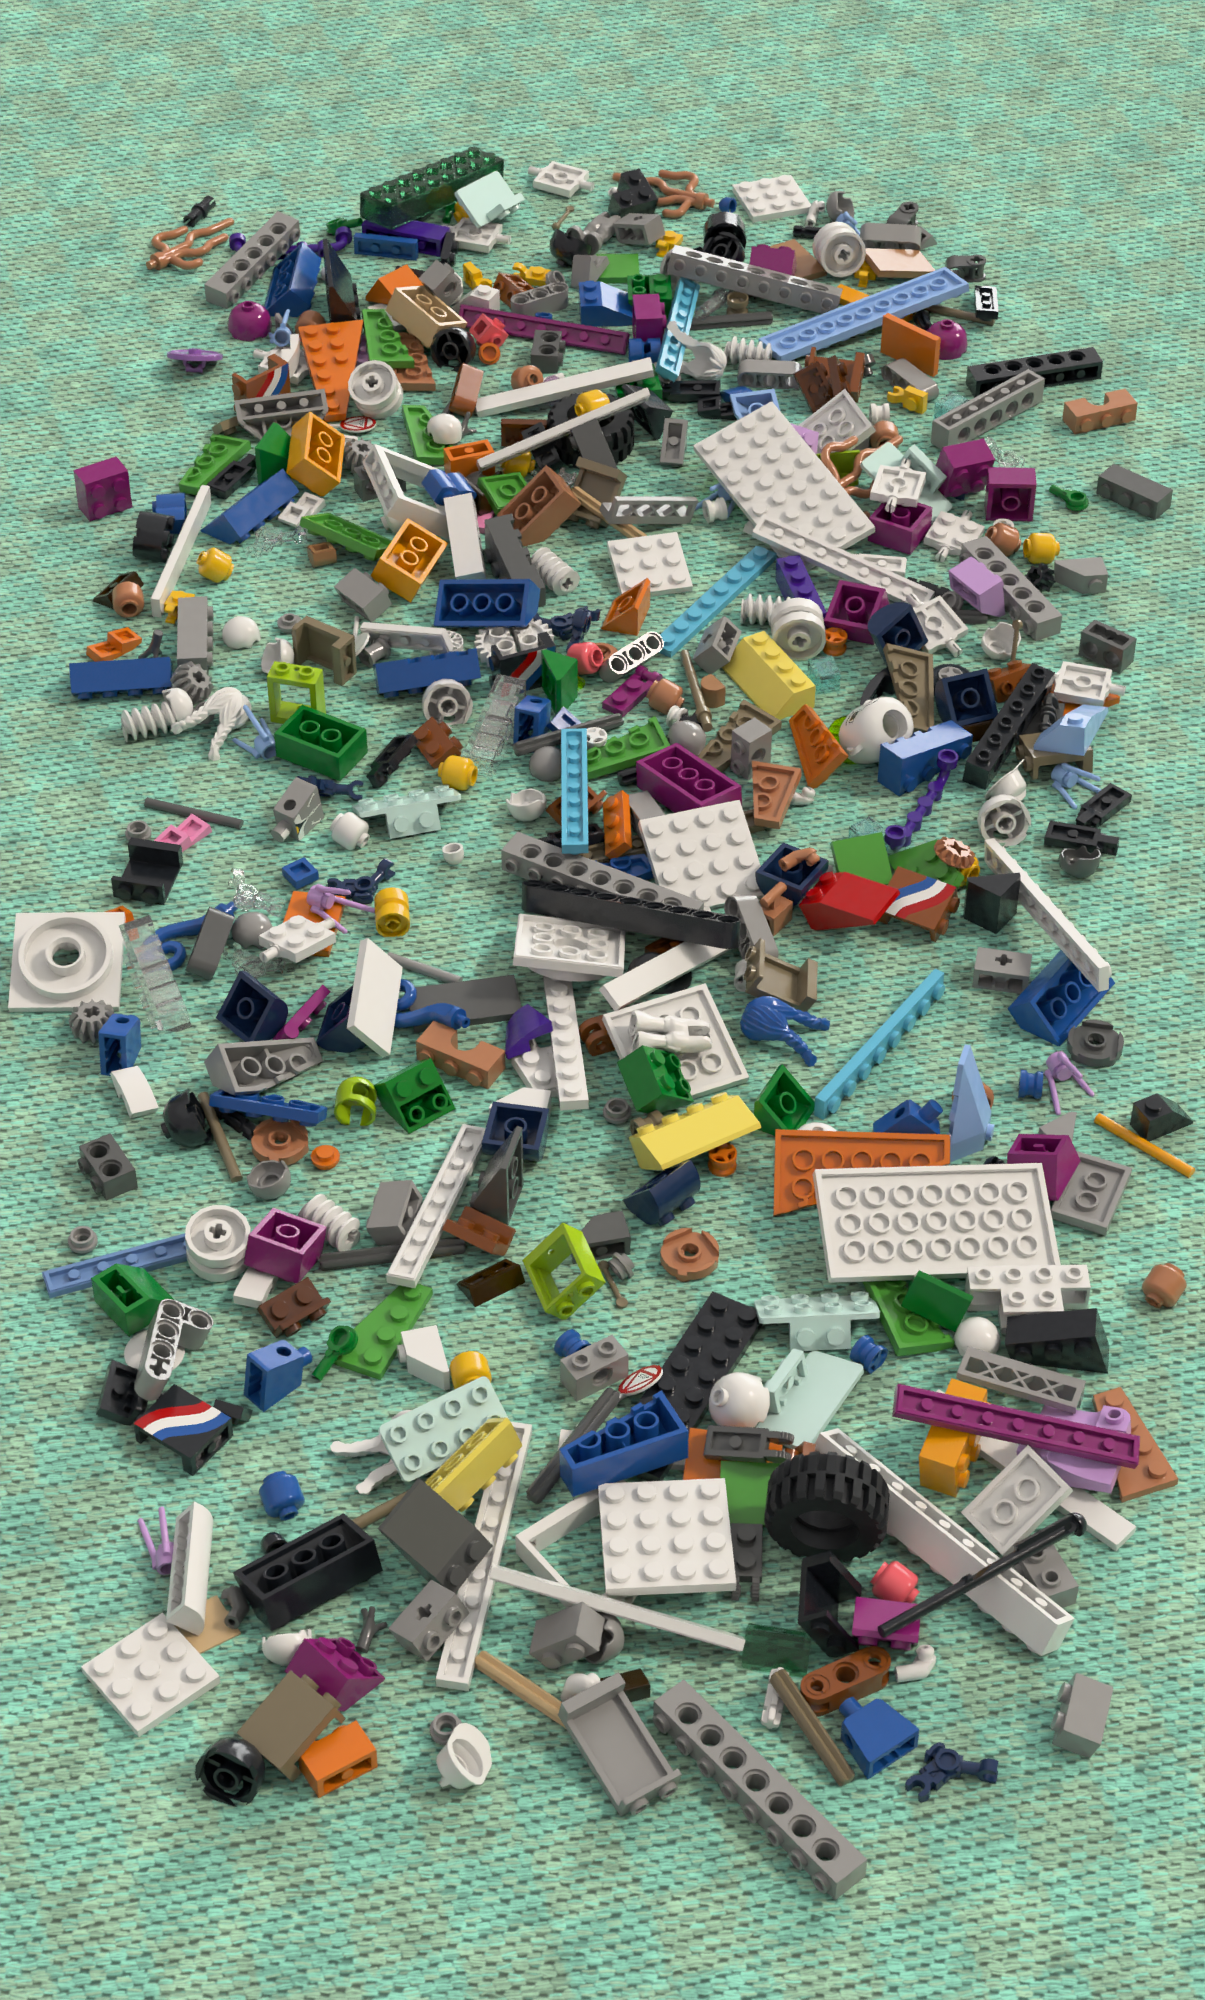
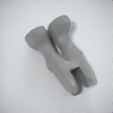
[566,212,621,255]

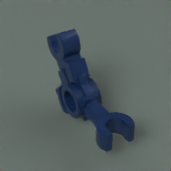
[566,606,601,653]
[533,608,582,641]
[297,776,363,801]
[327,858,395,905]
[905,1742,998,1803]

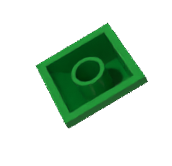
[255,422,291,485]

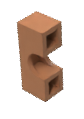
[1062,389,1138,434]
[416,1021,506,1089]

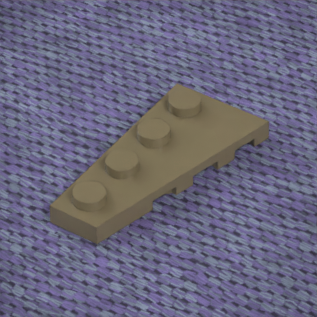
[883,643,934,733]
[697,699,782,772]

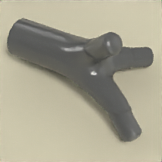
[455,412,477,444]
[138,630,163,659]
[355,1606,388,1653]

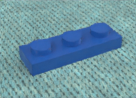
[353,233,418,261]

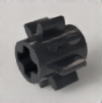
[1025,563,1056,593]

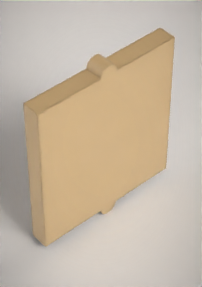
[174,1595,241,1654]

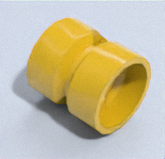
[374,887,410,937]

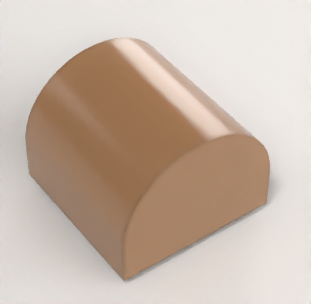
[307,542,337,568]
[701,674,726,708]

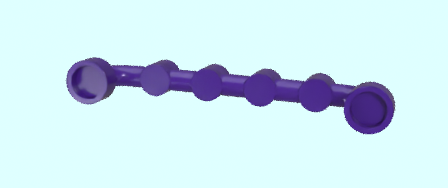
[229,226,353,260]
[884,749,958,851]

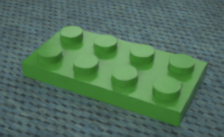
[299,513,392,561]

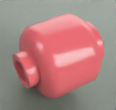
[566,642,603,675]
[870,1561,920,1603]

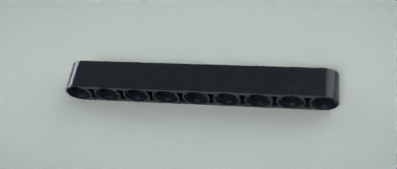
[522,880,741,949]

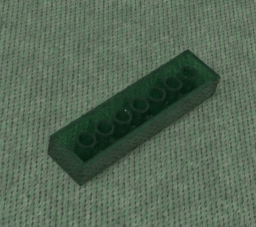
[360,147,504,229]

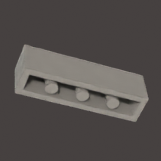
[177,596,214,675]

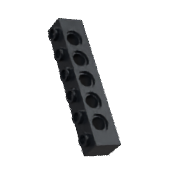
[966,347,1103,398]
[962,662,1055,790]

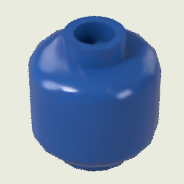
[259,1471,305,1521]

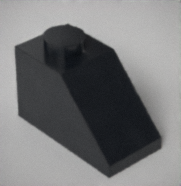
[1130,1093,1193,1142]

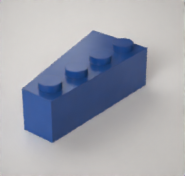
[373,648,481,698]

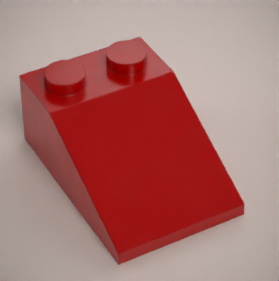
[799,871,900,931]

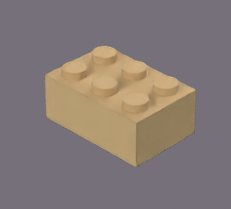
[385,285,467,348]

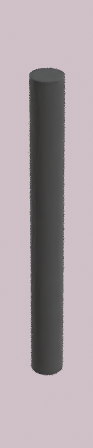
[144,797,244,829]

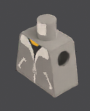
[271,777,324,842]

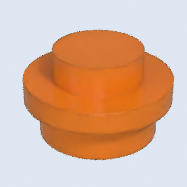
[478,342,500,365]
[311,1145,340,1170]

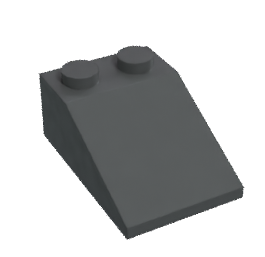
[470,1126,524,1225]
[378,1478,493,1593]

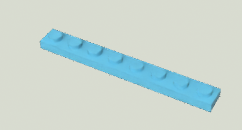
[655,277,700,382]
[658,545,777,658]
[561,728,589,855]
[814,969,945,1120]

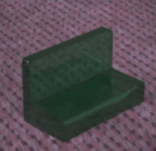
[741,1623,812,1677]

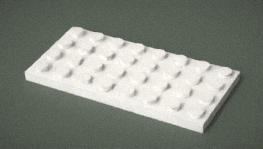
[693,401,875,571]
[812,1163,1061,1283]

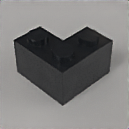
[608,168,658,218]

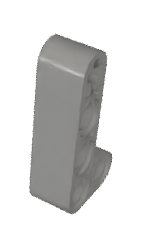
[134,1299,213,1401]

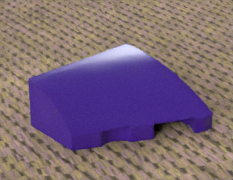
[505,1004,553,1059]

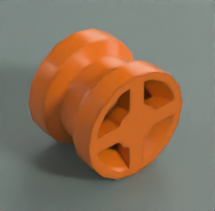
[822,627,847,656]
[708,1142,737,1177]

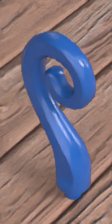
[138,901,238,973]
[394,979,470,1030]

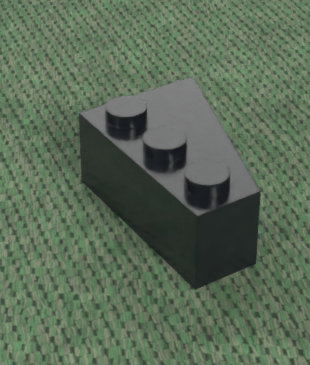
[1005,1308,1109,1374]

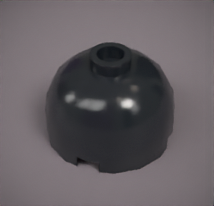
[550,229,593,268]
[702,232,745,263]
[430,326,476,372]
[160,1089,213,1148]
[195,1737,265,1807]

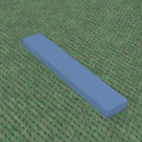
[42,1233,187,1298]

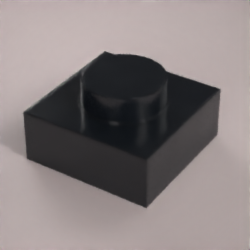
[213,1399,253,1425]

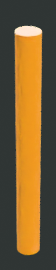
[1094,1113,1195,1178]

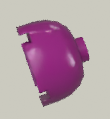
[228,301,272,341]
[927,319,967,360]

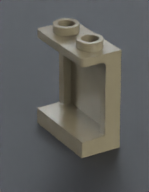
[567,457,627,529]
[291,615,357,686]
[1015,732,1093,780]
[744,938,818,1012]
[236,1670,346,1782]

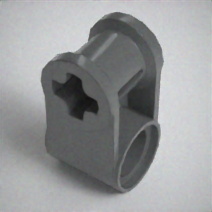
[886,202,919,226]
[945,255,986,282]

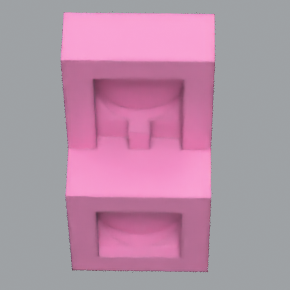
[154,814,212,852]

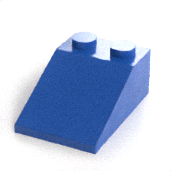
[579,280,632,327]

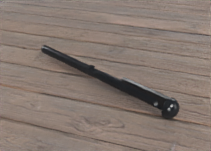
[877,1512,1087,1638]

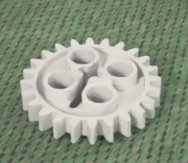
[474,619,554,667]

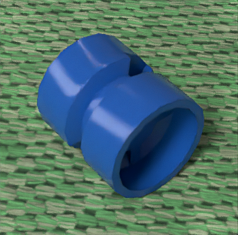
[628,338,661,364]

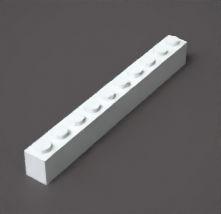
[815,1428,1075,1656]

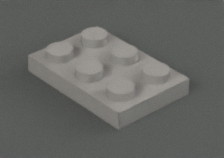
[1051,1151,1132,1236]

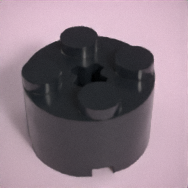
[703,212,746,249]
[133,511,175,563]

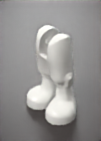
[630,1010,712,1053]

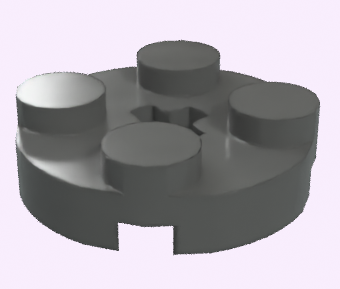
[1067,1020,1124,1067]

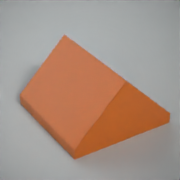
[365,264,423,305]
[601,578,650,636]

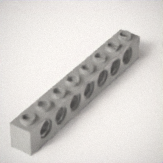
[667,245,843,314]
[501,832,704,910]
[653,1679,867,1900]

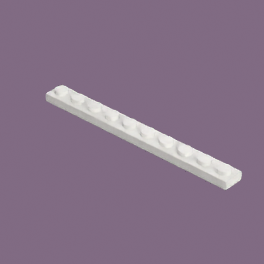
[984,838,1112,992]
[436,1422,532,1691]

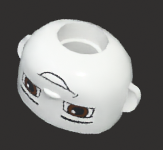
[839,697,914,764]

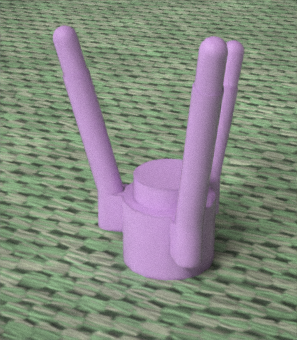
[307,884,375,934]
[1044,1051,1095,1115]
[138,1506,174,1575]

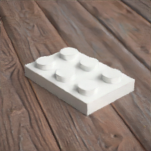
[961,1445,1074,1557]

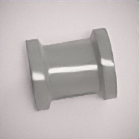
[358,637,391,668]

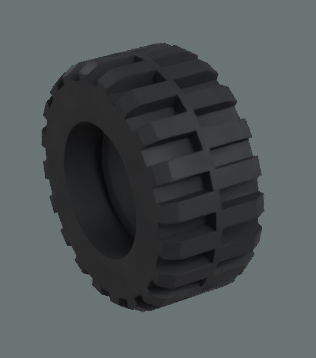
[547,391,634,469]
[764,1451,890,1562]

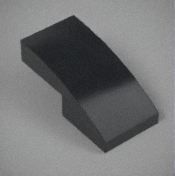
[697,396,737,420]
[521,422,564,470]

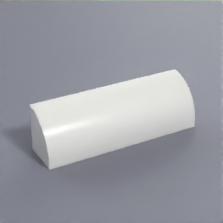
[443,493,487,579]
[166,1502,213,1636]

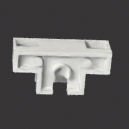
[965,1265,1091,1334]

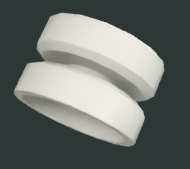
[812,222,866,277]
[348,360,403,419]
[770,598,826,660]
[185,1205,251,1282]

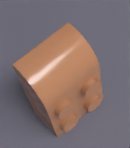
[497,465,581,546]

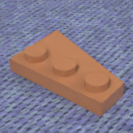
[752,761,802,829]

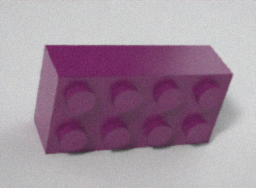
[636,743,742,813]

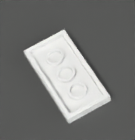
[347,938,403,1058]

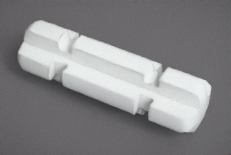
[760,1667,789,1729]

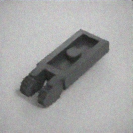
[703,1425,794,1463]
[731,1523,763,1602]

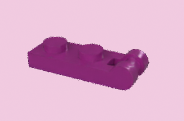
[602,665,663,718]
[272,985,331,1040]

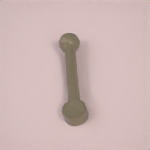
[552,206,574,230]
[1010,620,1023,662]
[598,1260,628,1309]

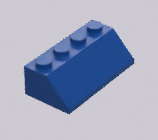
[264,242,321,318]
[200,469,300,544]
[434,579,540,627]
[69,657,173,700]
[1007,950,1115,1046]

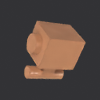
[759,882,793,937]

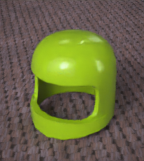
[334,1076,377,1126]

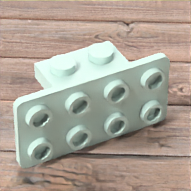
[455,171,525,228]
[860,442,952,525]
[352,785,461,839]
[754,1291,880,1351]
[756,1348,864,1449]
[378,1376,509,1483]

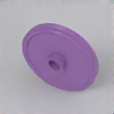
[167,348,223,373]

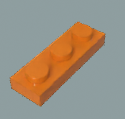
[603,790,632,860]

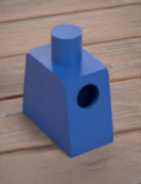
[513,695,551,753]
[98,1014,141,1076]
[873,1099,943,1134]
[244,1340,313,1412]
[839,1697,919,1779]

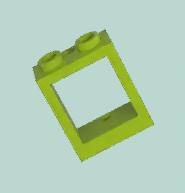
[267,661,326,724]
[522,1222,606,1320]

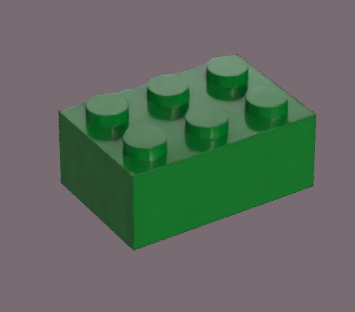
[274,705,368,781]

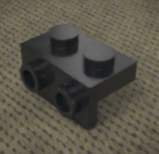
[96,1360,148,1426]

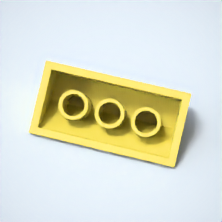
[721,631,816,720]
[629,1092,762,1170]
[425,1417,522,1512]

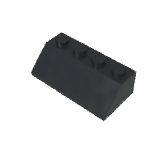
[233,1513,383,1631]

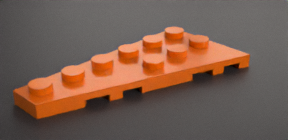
[298,320,363,422]
[773,1129,950,1217]

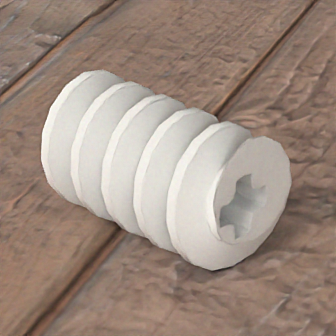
[724,336,772,365]
[531,547,580,596]
[740,593,790,626]
[121,701,175,742]
[298,1194,360,1252]

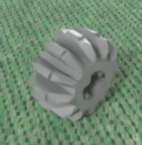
[342,438,374,473]
[170,661,214,706]
[69,999,114,1045]

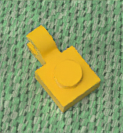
[656,231,683,258]
[854,260,877,288]
[463,261,492,290]
[512,262,551,286]
[887,386,928,414]
[164,590,195,624]

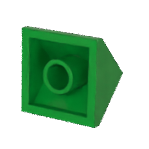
[541,649,578,715]
[754,1064,815,1136]
[901,1270,974,1332]

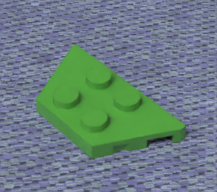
[888,839,965,889]

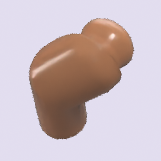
[778,847,820,871]

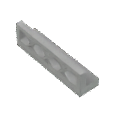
[599,496,698,524]
[956,1346,1086,1414]

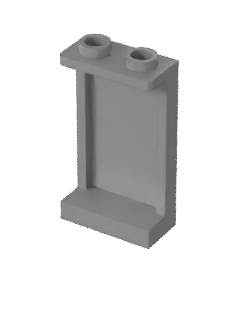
[558,1672,682,1816]

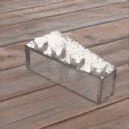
[460,674,526,780]
[119,915,192,1037]

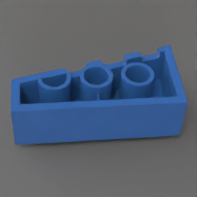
[877,720,973,797]
[559,1390,688,1497]

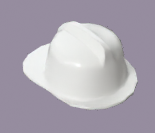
[984,759,1027,801]
[436,1723,492,1789]

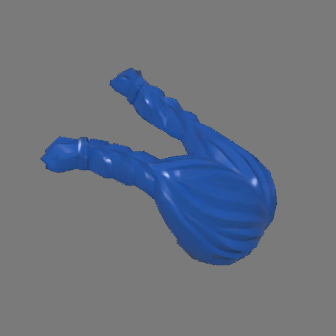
[740,996,830,1067]

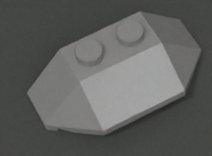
[234,389,328,441]

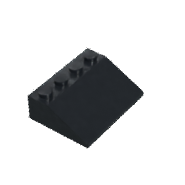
[323,239,361,323]

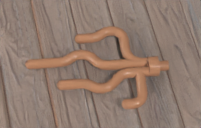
[612,170,715,219]
[146,218,234,270]
[821,435,903,519]

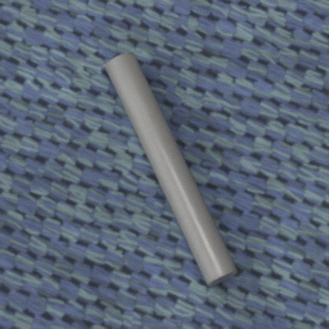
[388,952,463,983]

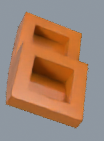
[86,627,142,662]

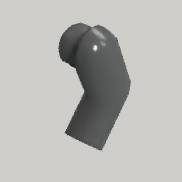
[221,1585,250,1629]

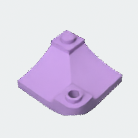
[1016,1405,1131,1493]

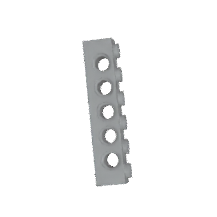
[204,211,301,309]
[931,369,1045,449]
[959,536,1062,641]

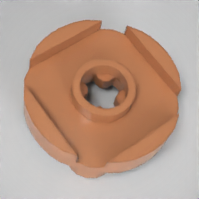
[251,1118,309,1166]
[660,1228,719,1282]

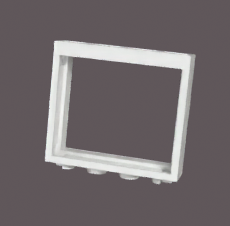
[362,444,450,540]
[515,1480,639,1611]

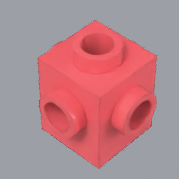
[469,313,509,348]

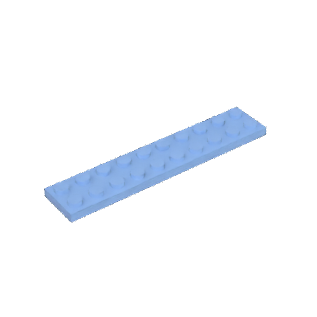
[759,267,969,361]

